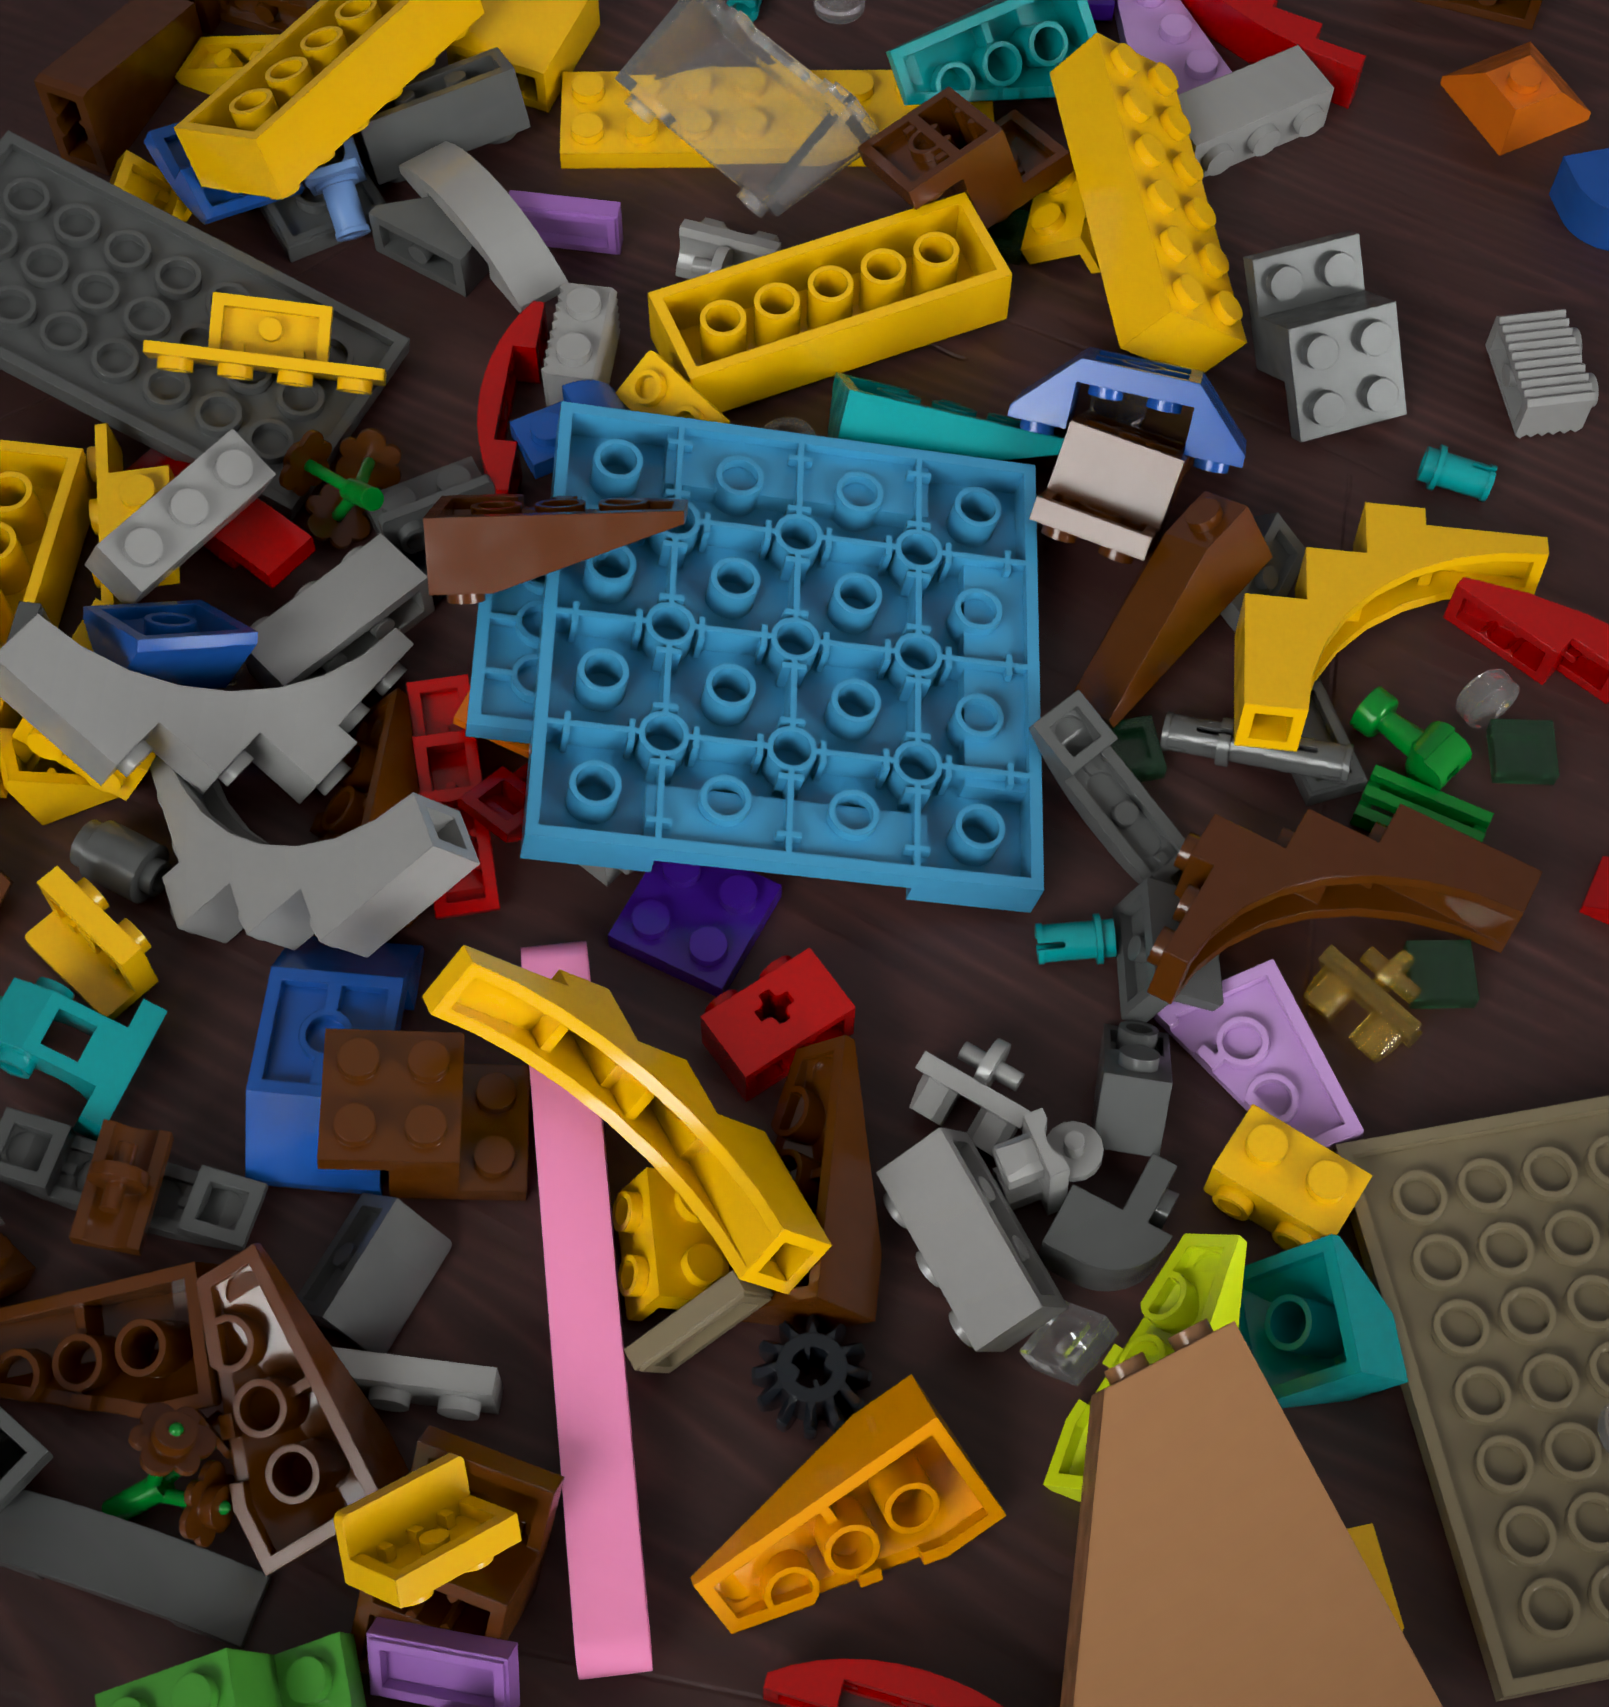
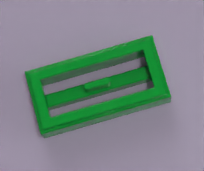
[1350,764,1494,842]

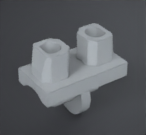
[675,217,781,279]
[909,1038,1031,1157]
[992,1108,1104,1216]

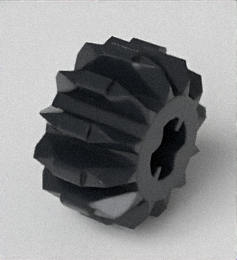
[751,1314,872,1440]

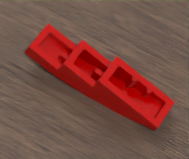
[1181,0,1366,109]
[125,448,316,589]
[1443,577,1609,704]
[406,674,500,920]

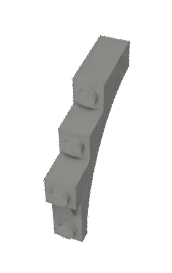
[0,614,414,804]
[150,756,480,958]

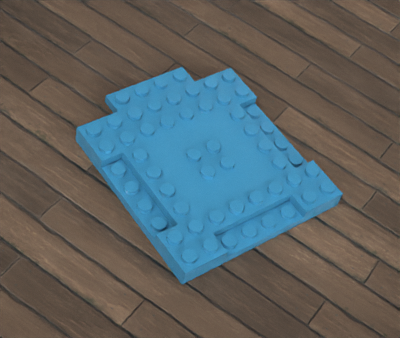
[465,401,1044,913]

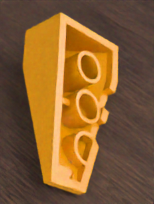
[690,1374,1007,1634]

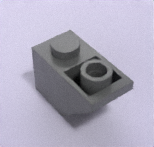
[1091,1020,1173,1157]

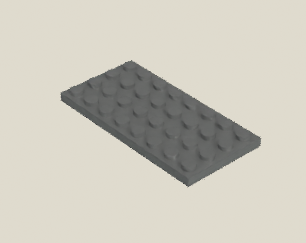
[0,130,410,521]

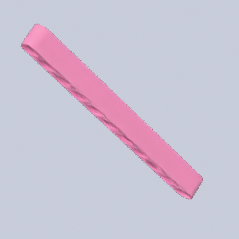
[520,941,654,1680]

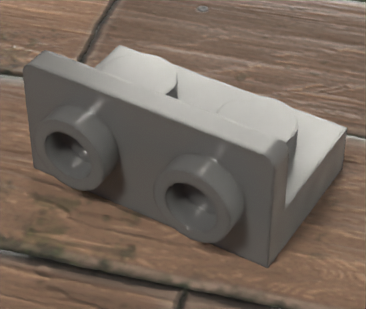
[365,456,496,554]

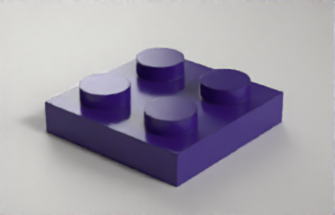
[608,861,782,997]

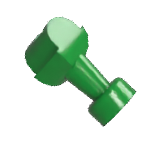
[1350,686,1472,791]

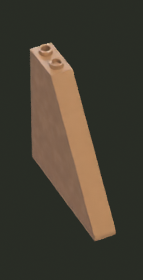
[1060,1318,1443,1707]

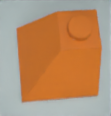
[1440,41,1591,156]

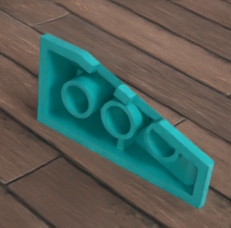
[886,0,1097,105]
[827,372,1066,461]

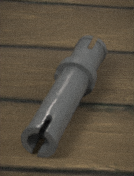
[1160,711,1354,785]

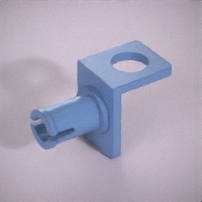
[304,135,371,242]

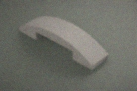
[399,141,568,313]

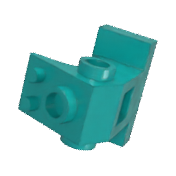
[0,977,168,1141]

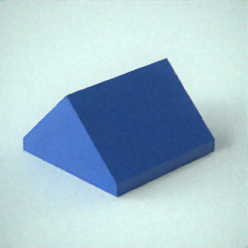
[83,600,258,689]

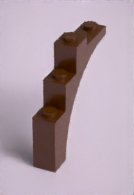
[1147,803,1543,1004]

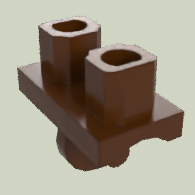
[69,1119,174,1256]

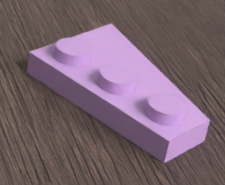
[1114,0,1232,95]
[1154,959,1364,1151]

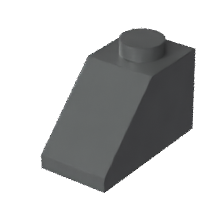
[368,196,489,297]

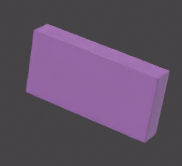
[509,190,624,255]
[366,1617,520,1707]

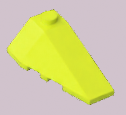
[1043,1233,1247,1502]

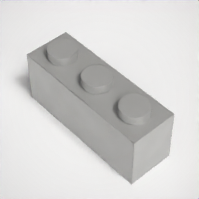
[1178,45,1334,178]
[85,428,276,604]
[245,533,435,689]
[876,1127,1069,1352]

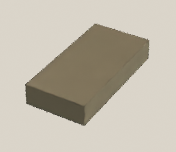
[623,1270,774,1373]

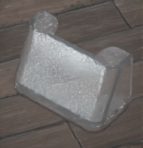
[615,0,880,218]

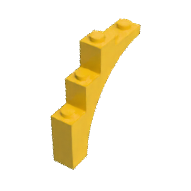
[1234,502,1549,752]
[422,945,832,1294]

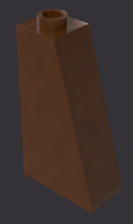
[34,0,204,176]

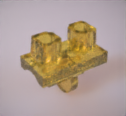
[1303,944,1423,1064]

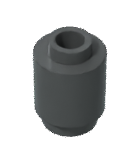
[70,819,172,904]

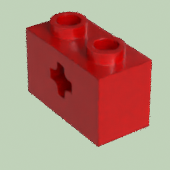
[700,947,856,1102]

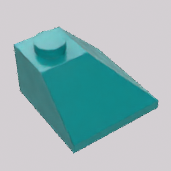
[1239,1234,1408,1408]

